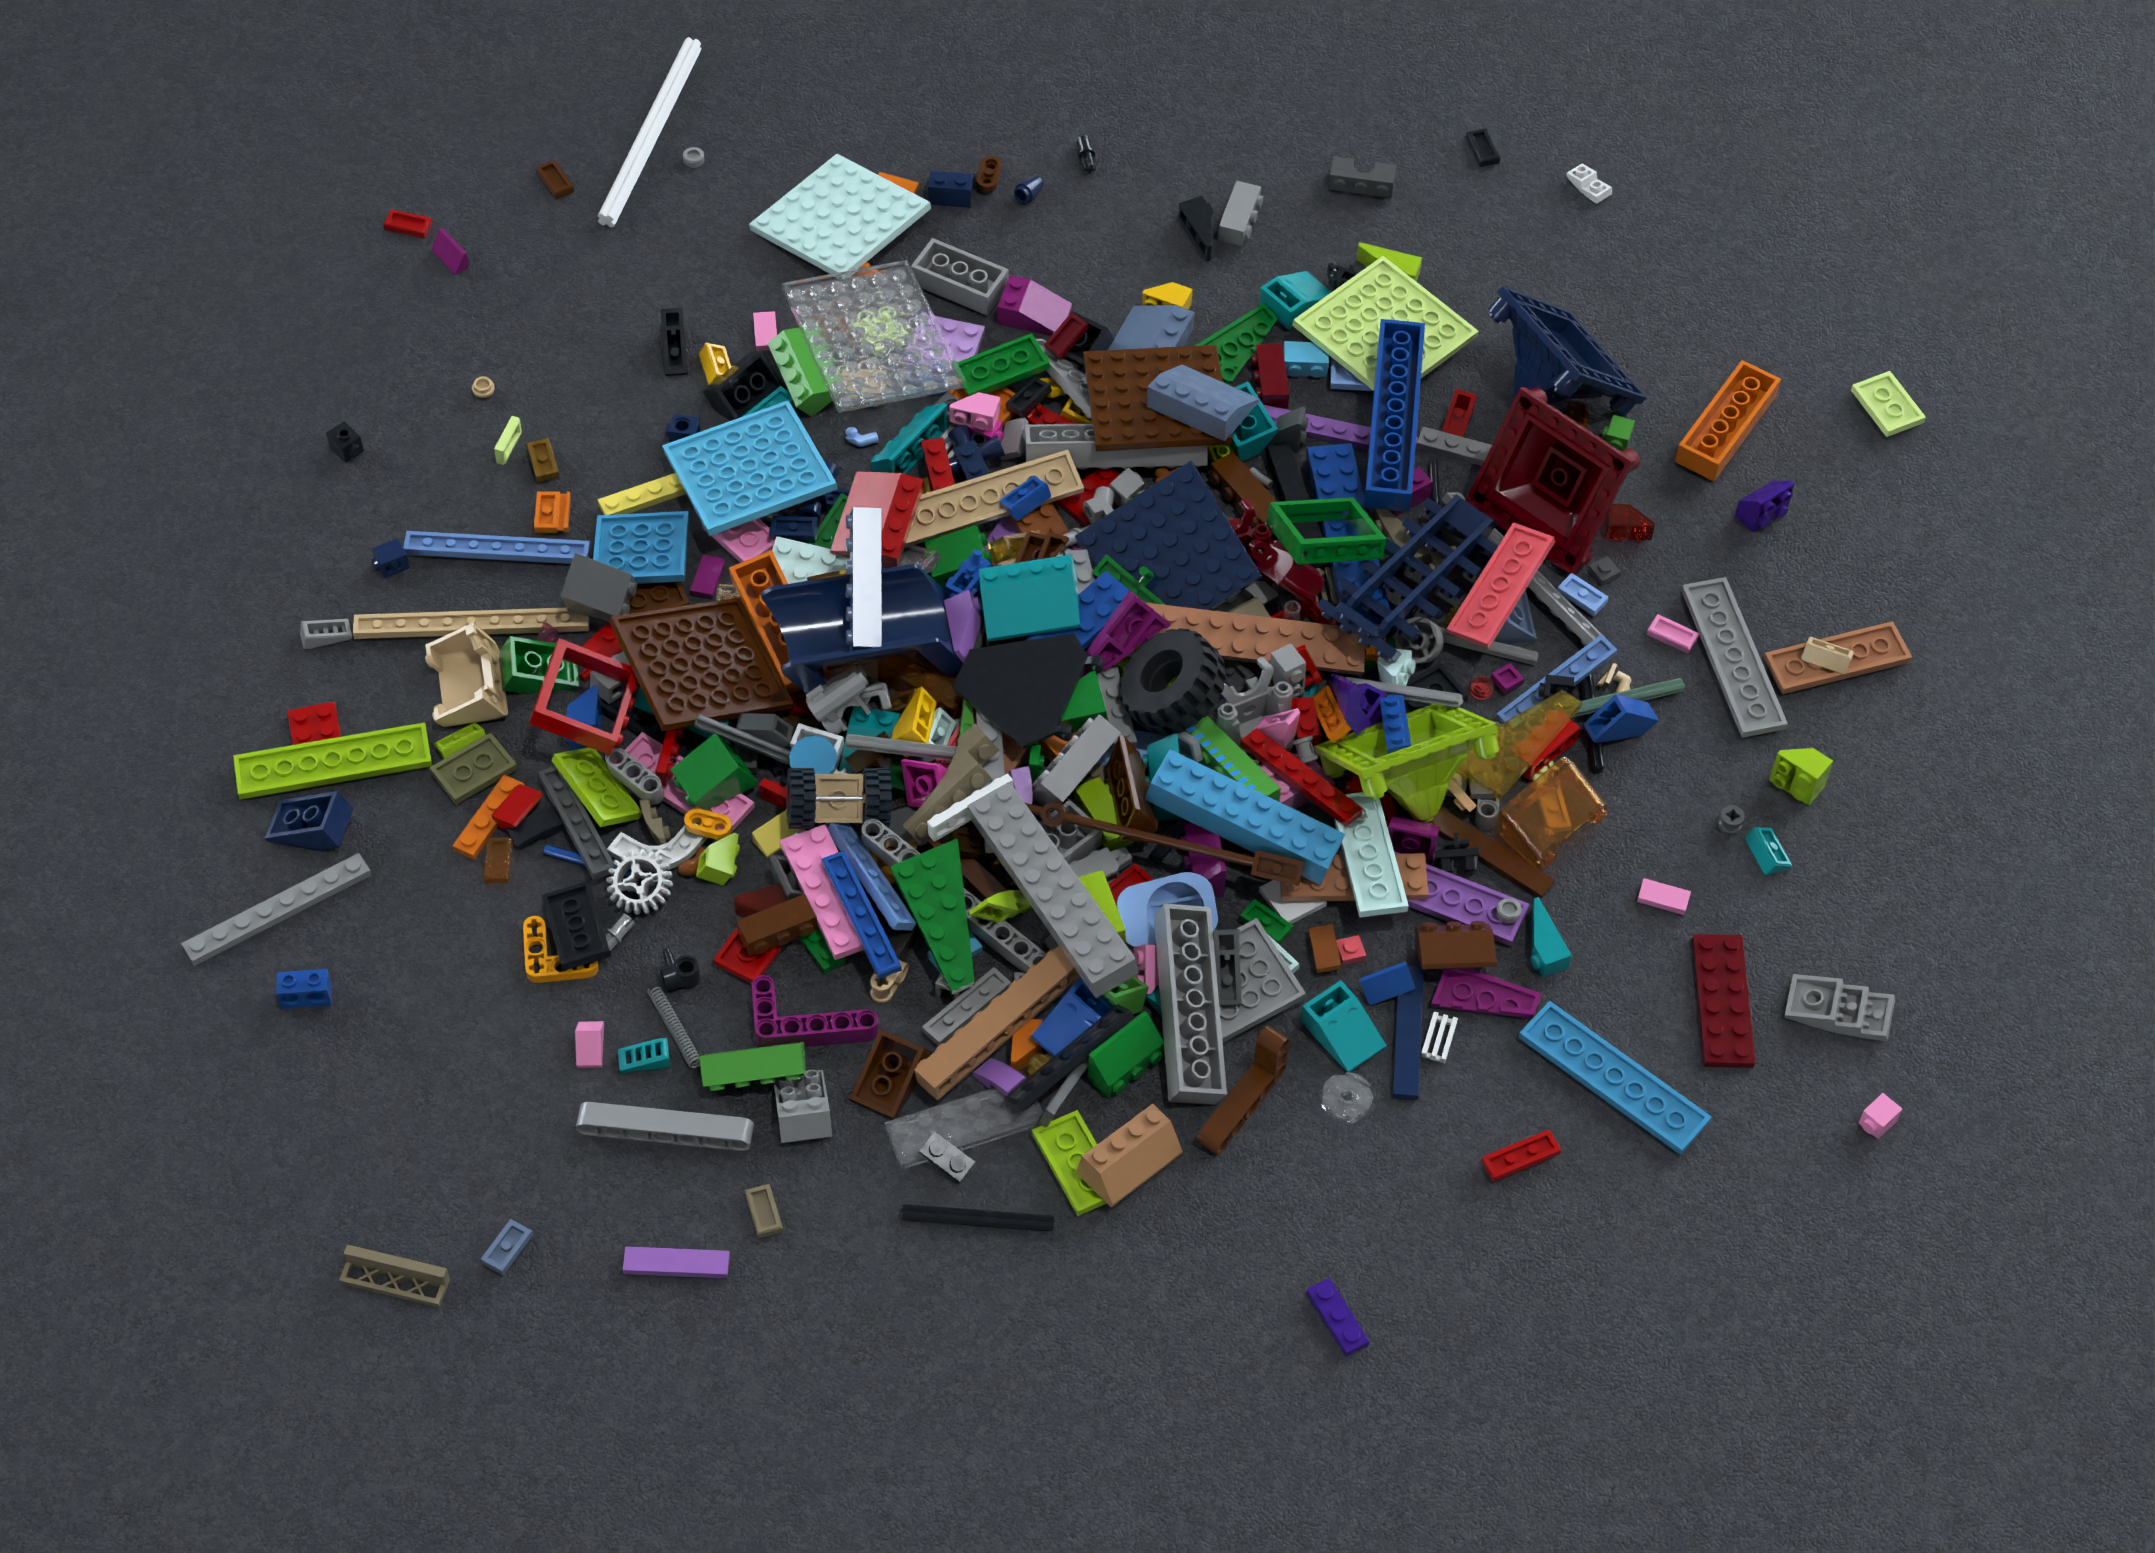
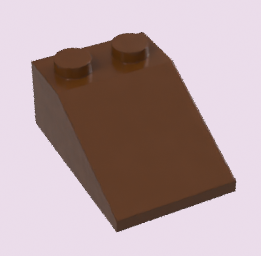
[849,1029,932,1119]

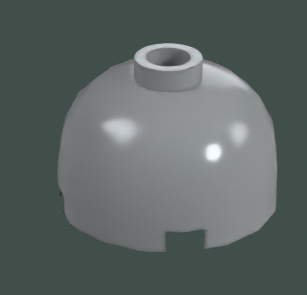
[1395,617,1444,664]

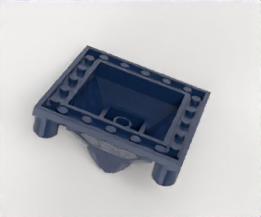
[1488,286,1647,416]

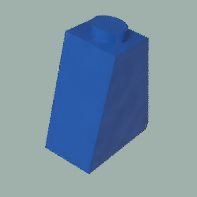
[1583,694,1659,743]

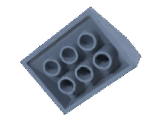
[1108,305,1195,350]
[1147,365,1259,441]

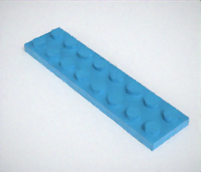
[1518,1001,1712,1155]

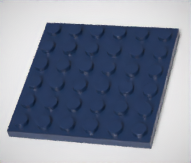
[1075,461,1263,610]

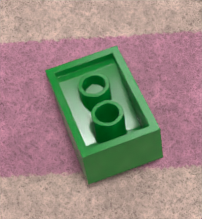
[500,636,579,694]

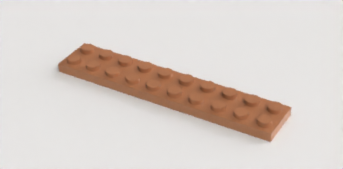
[1134,603,1365,676]

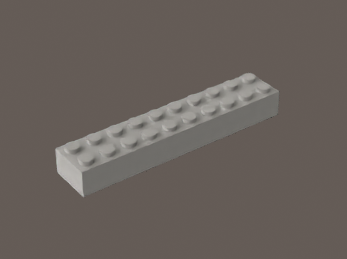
[967,782,1139,998]

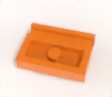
[534,492,571,533]

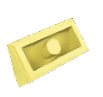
[752,809,806,858]

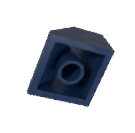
[928,170,975,208]

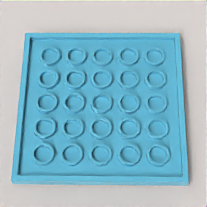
[662,401,837,536]

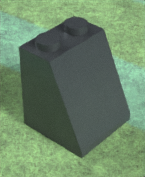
[561,553,637,622]

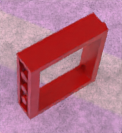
[528,638,639,755]

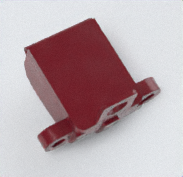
[1247,539,1324,605]

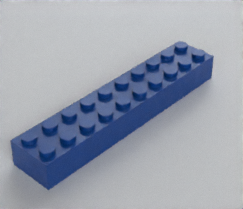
[1364,319,1425,512]
[1305,443,1392,638]

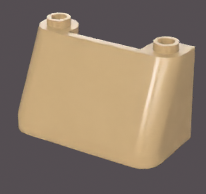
[425,623,508,727]

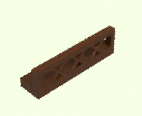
[927,834,1008,902]

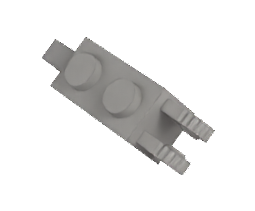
[1069,847,1132,884]

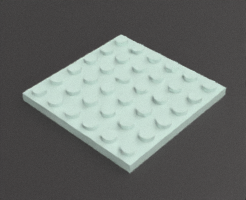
[749,154,931,281]

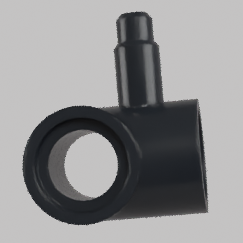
[659,948,700,991]

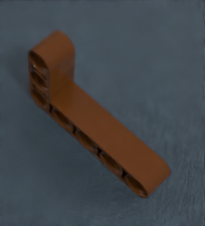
[1196,1025,1290,1155]

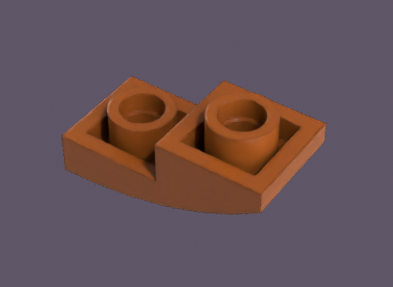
[1309,924,1342,973]

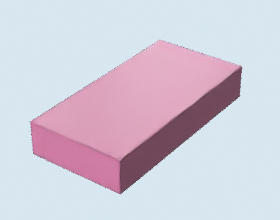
[753,311,777,351]
[1646,614,1699,654]
[1637,878,1691,915]

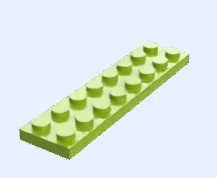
[233,722,432,800]

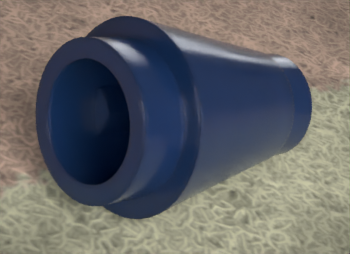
[1014,176,1043,203]

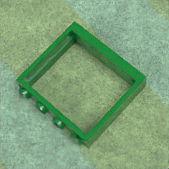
[1266,497,1386,564]

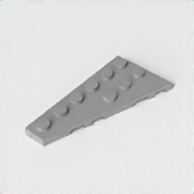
[1036,339,1092,420]

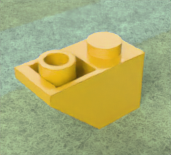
[1141,282,1193,310]

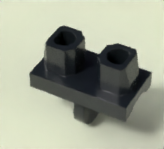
[1435,833,1481,873]

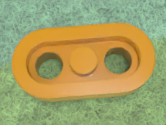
[684,808,732,840]

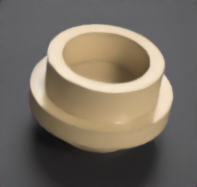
[472,377,495,398]

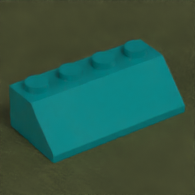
[870,403,948,475]

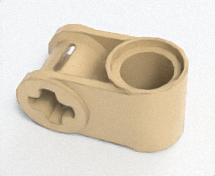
[870,959,909,1004]

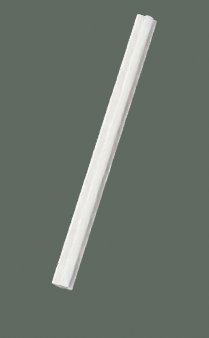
[598,37,701,228]

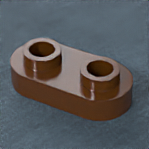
[976,156,1002,193]

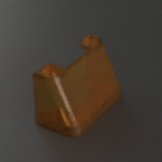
[1498,756,1608,869]

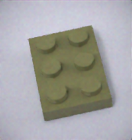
[430,733,517,805]

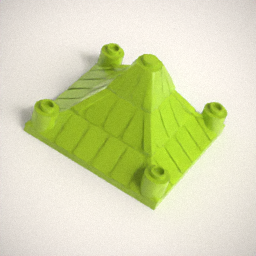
[1314,704,1499,823]

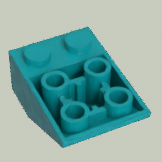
[1259,271,1331,330]
[1300,980,1387,1073]

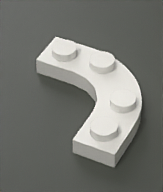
[607,823,708,872]

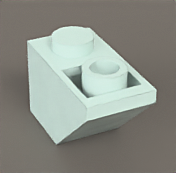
[1377,649,1416,686]

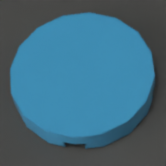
[789,735,837,774]

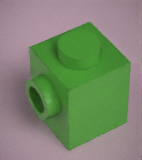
[1602,415,1635,451]

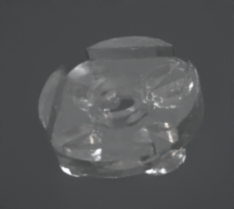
[1322,1073,1373,1123]

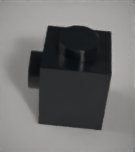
[326,421,364,463]

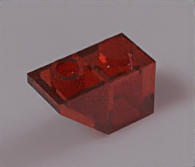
[1604,504,1655,541]
[733,883,787,918]

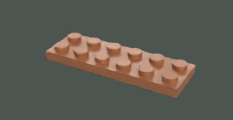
[1764,621,1912,694]
[1280,853,1428,902]

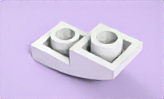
[1567,164,1612,204]

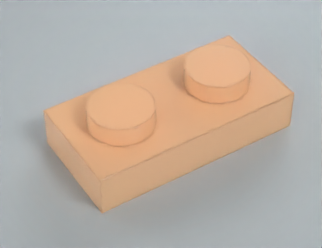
[1446,778,1477,812]

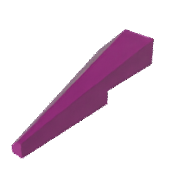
[1080,590,1171,679]

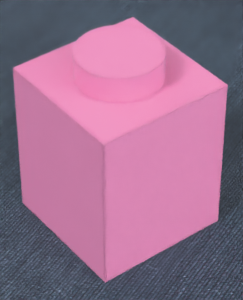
[1859,1093,1902,1139]

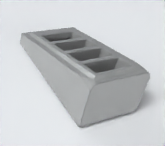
[300,619,352,649]

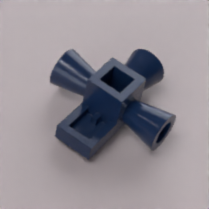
[948,426,1005,480]
[798,461,850,521]

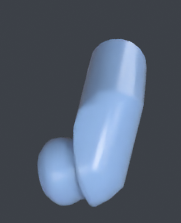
[845,427,879,447]

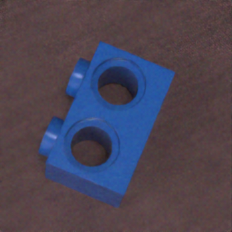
[276,969,332,1009]

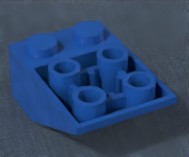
[1030,977,1114,1057]

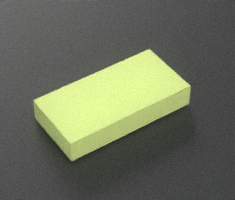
[494,416,522,465]

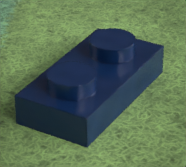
[769,516,819,541]

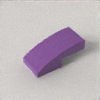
[973,1058,1026,1096]

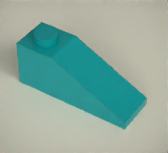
[1530,897,1572,978]

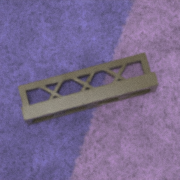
[339,1244,450,1308]

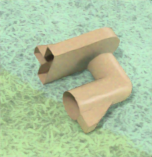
[1597,662,1631,693]

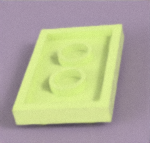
[1851,371,1926,437]

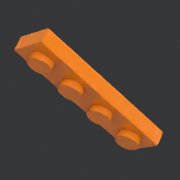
[1313,685,1352,743]
[452,775,525,860]

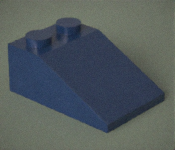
[265,791,353,850]

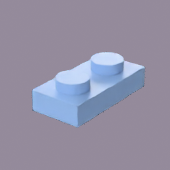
[1557,573,1609,616]

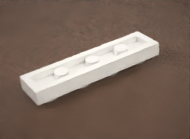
[927,773,1014,842]

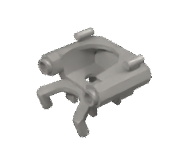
[1217,657,1293,750]
[806,664,892,735]

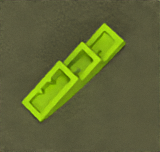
[969,890,1032,923]

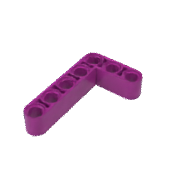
[752,975,879,1047]

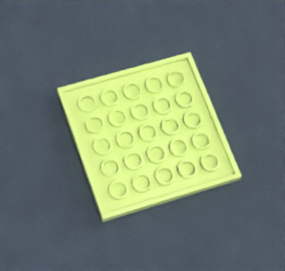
[1292,256,1479,391]

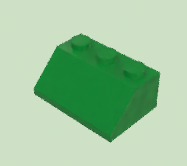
[1088,1011,1164,1099]

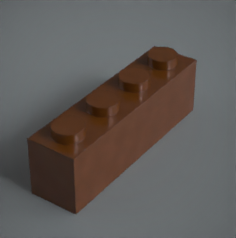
[1209,452,1277,531]

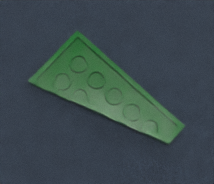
[1195,303,1278,385]
[890,838,975,994]

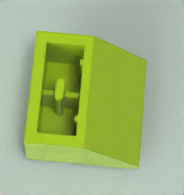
[1769,748,1833,806]

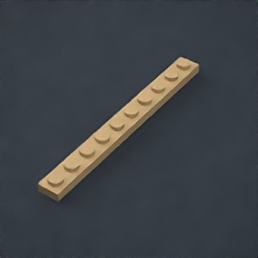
[353,608,589,639]

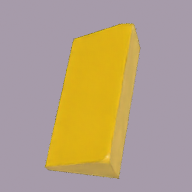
[699,343,731,385]

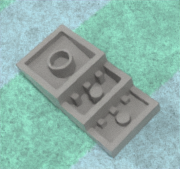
[1785,974,1895,1041]

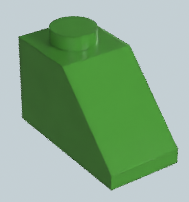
[1101,976,1149,1014]

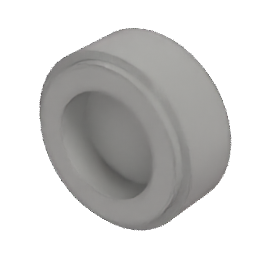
[683,147,704,168]
[1496,898,1522,923]

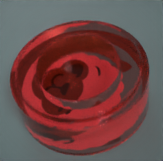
[1470,676,1494,700]

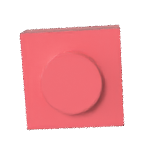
[1336,935,1366,966]

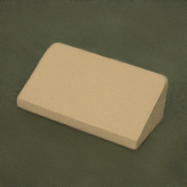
[1801,637,1854,674]

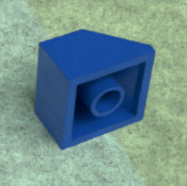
[563,686,602,752]

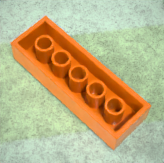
[1675,360,1781,481]
[729,550,830,693]

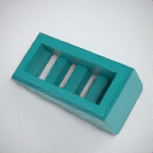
[618,1038,670,1073]

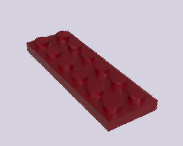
[1692,934,1755,1068]

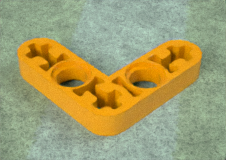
[523,916,599,983]

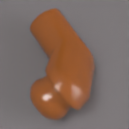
[678,848,705,876]

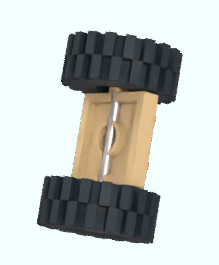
[786,768,892,829]

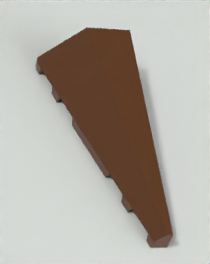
[1015,531,1069,563]

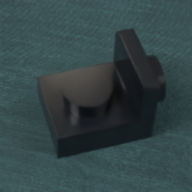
[1538,674,1575,705]

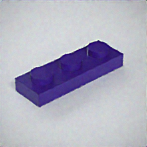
[1306,1278,1370,1357]

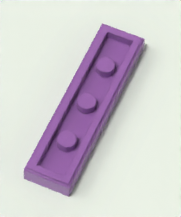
[623,1247,730,1278]

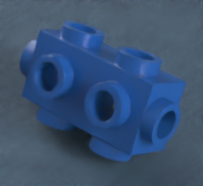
[945,550,991,599]

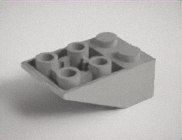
[774,1070,832,1143]

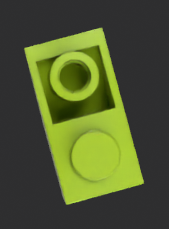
[696,833,740,886]

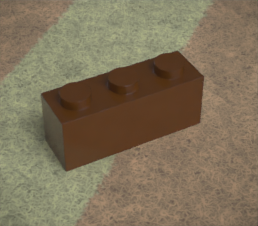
[736,894,818,957]

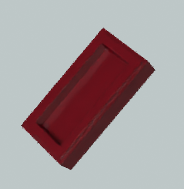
[1043,312,1089,360]

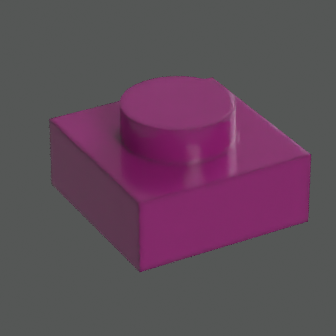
[1491,663,1524,694]

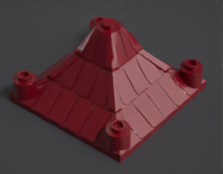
[1465,387,1640,575]

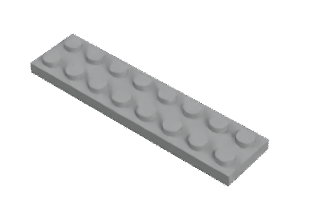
[1681,577,1788,738]

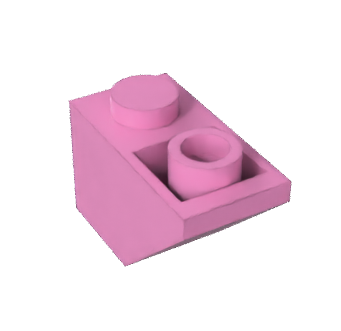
[950,392,1000,432]
[1133,944,1159,995]

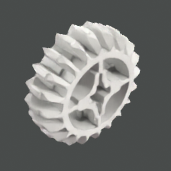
[606,849,673,915]

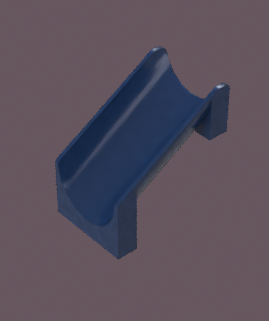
[761,564,963,693]

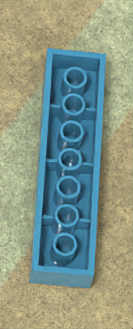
[1144,749,1345,885]

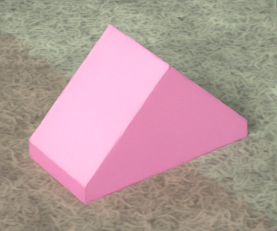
[1252,708,1300,748]
[575,1021,604,1068]

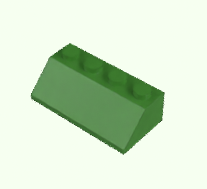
[767,325,845,417]
[699,1042,806,1091]

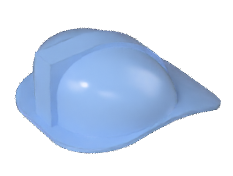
[1117,872,1218,947]

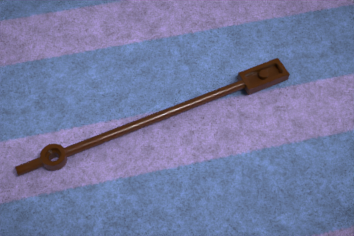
[1025,802,1305,886]

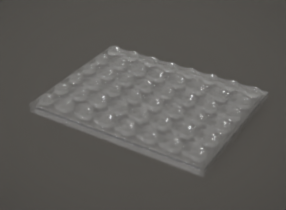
[782,260,966,413]

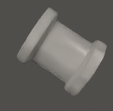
[1292,735,1318,763]

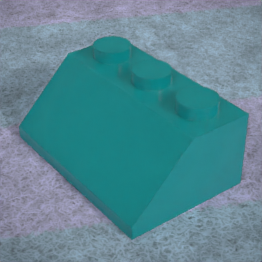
[1231,382,1279,462]
[1142,734,1180,821]

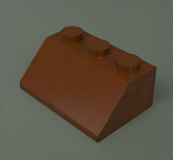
[1415,921,1497,969]

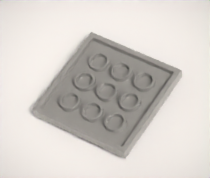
[1219,918,1307,1043]

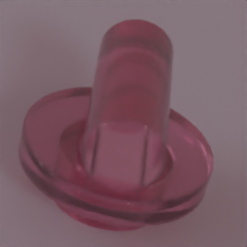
[536,623,559,644]

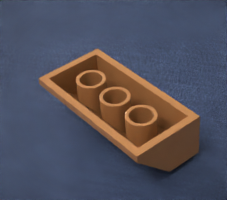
[1076,1104,1183,1208]

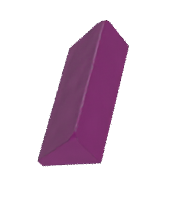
[432,228,469,274]

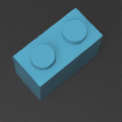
[1283,341,1329,378]

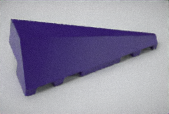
[1328,672,1372,735]

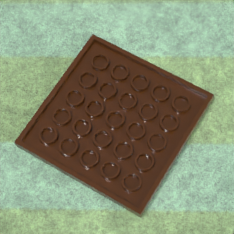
[1083,345,1232,451]
[610,597,794,731]

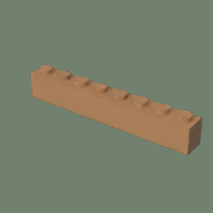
[914,946,1081,1101]

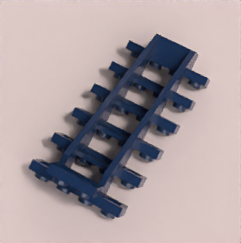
[1317,495,1498,661]

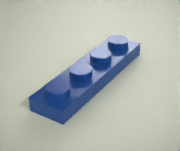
[1380,695,1411,754]

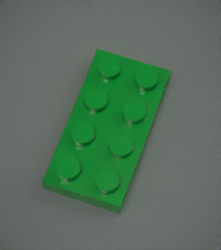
[951,333,1051,397]

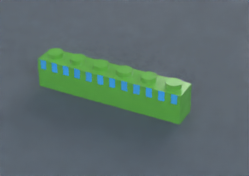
[1185,716,1281,802]

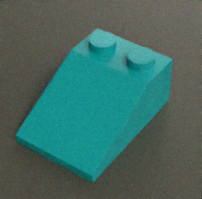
[839,706,900,774]

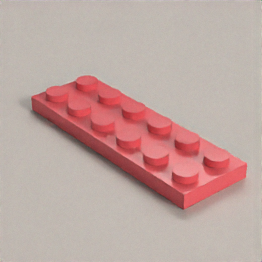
[1446,522,1555,649]

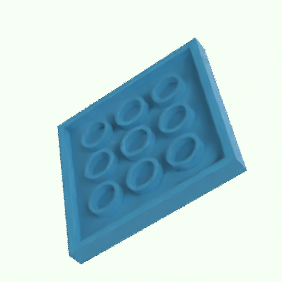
[593,511,690,584]

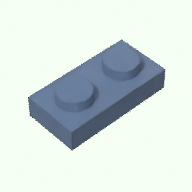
[481,1219,533,1276]

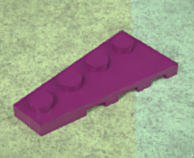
[1431,968,1542,1019]

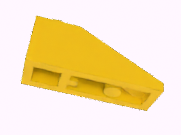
[891,686,937,758]

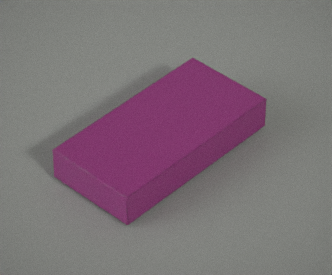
[690,555,726,599]

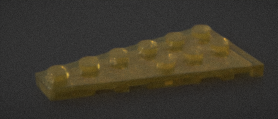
[1456,690,1582,800]

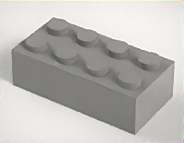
[911,238,1009,316]
[1032,714,1121,813]

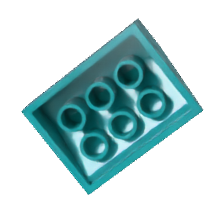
[979,554,1081,642]

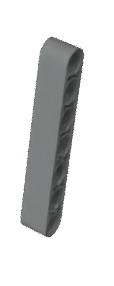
[575,1102,754,1151]

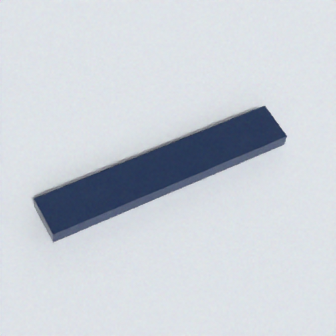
[1392,965,1424,1100]

